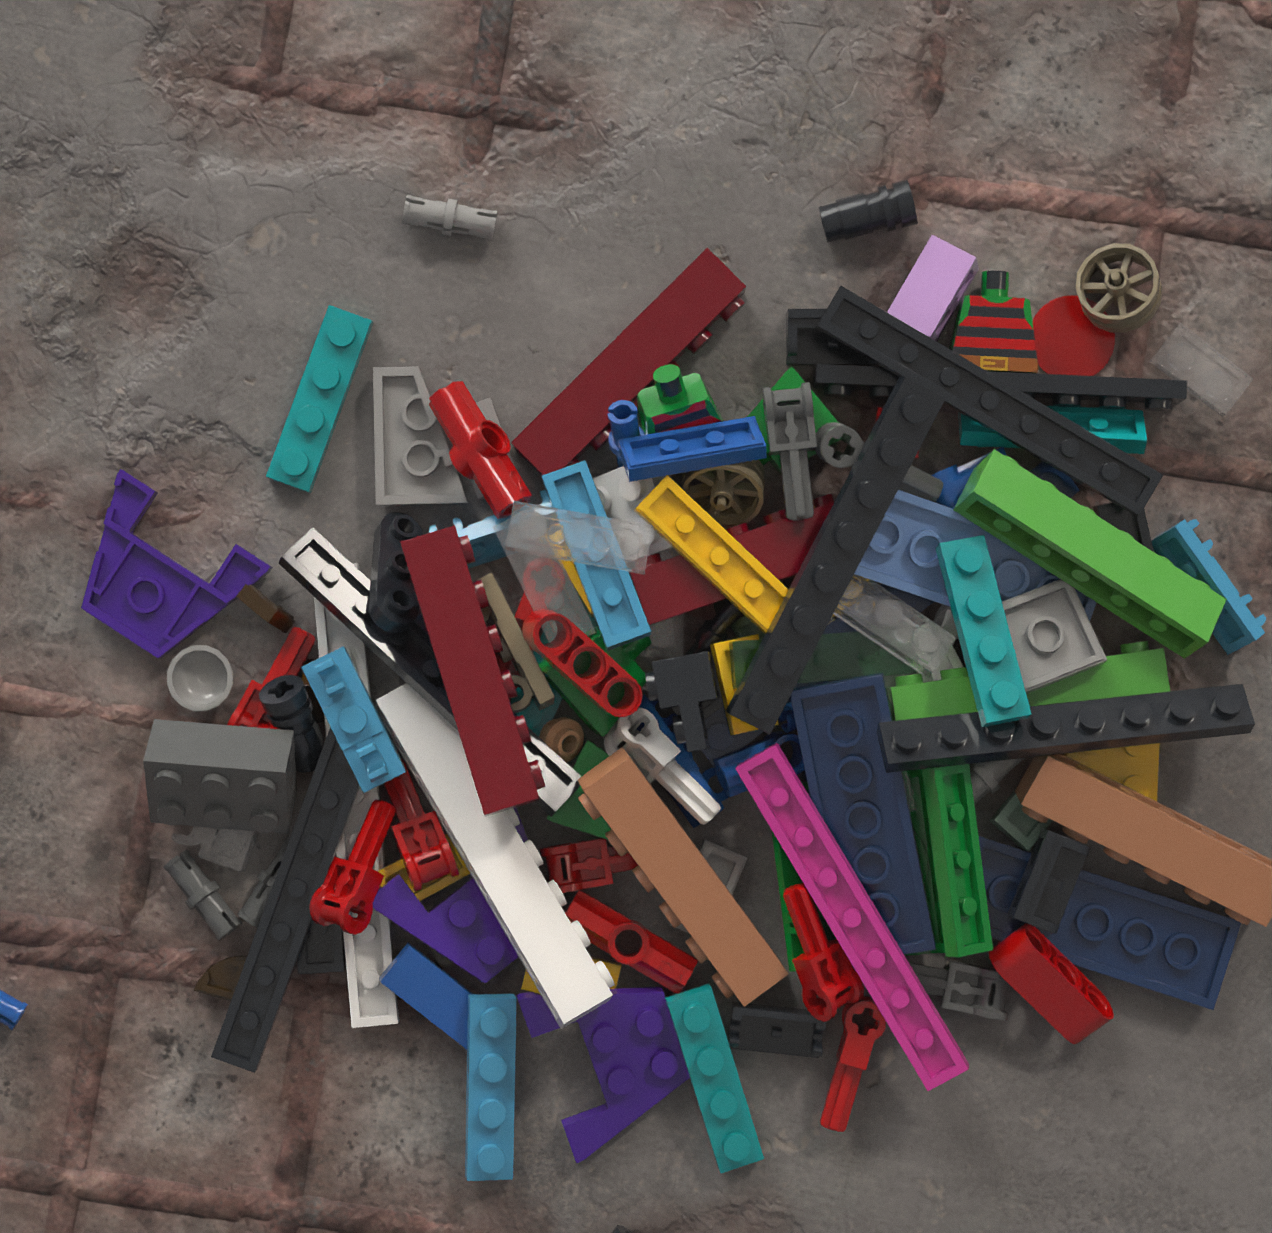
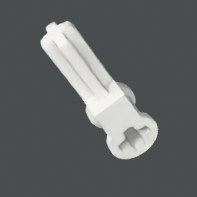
[604,707,721,825]

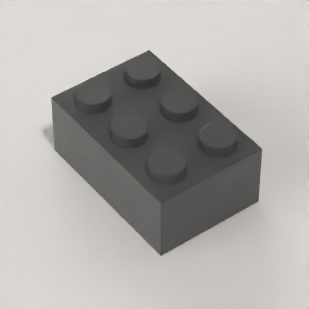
[143,719,297,834]

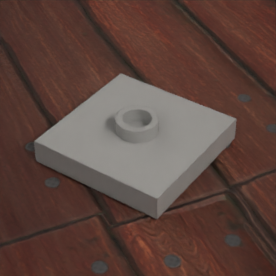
[1002,579,1107,694]

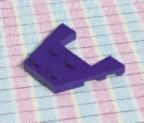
[81,469,273,659]
[372,807,528,983]
[516,987,690,1163]

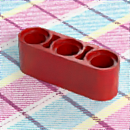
[522,609,643,717]
[988,923,1114,1045]

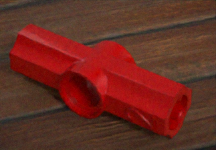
[428,381,532,519]
[565,890,698,994]

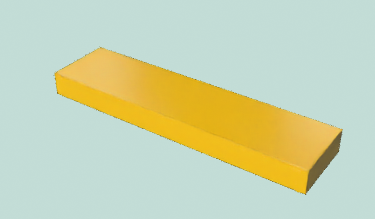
[634,475,789,634]

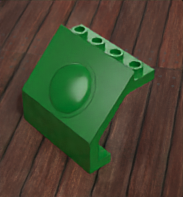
[771,764,993,972]

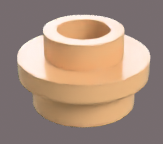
[539,717,584,763]

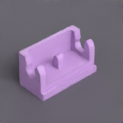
[887,235,979,342]

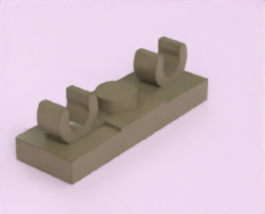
[477,573,555,713]

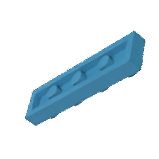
[542,460,651,651]
[465,994,517,1181]

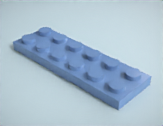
[854,490,1097,621]

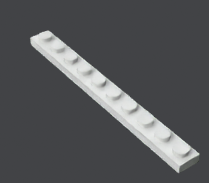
[314,563,399,1028]

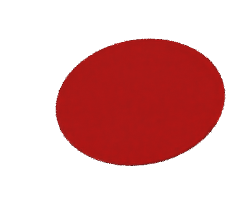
[1033,295,1115,376]

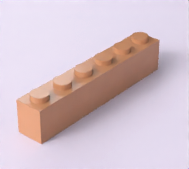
[577,746,789,1007]
[1015,754,1272,927]

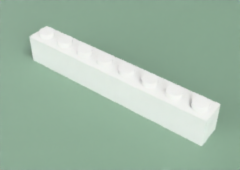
[376,683,615,1029]

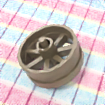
[1075,243,1163,333]
[681,459,765,528]

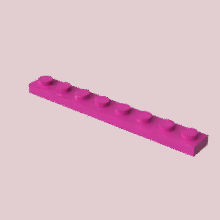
[735,743,969,1091]

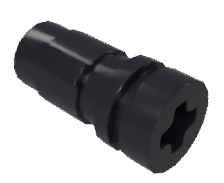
[819,180,918,243]
[259,675,325,773]

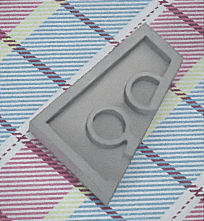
[373,366,469,506]

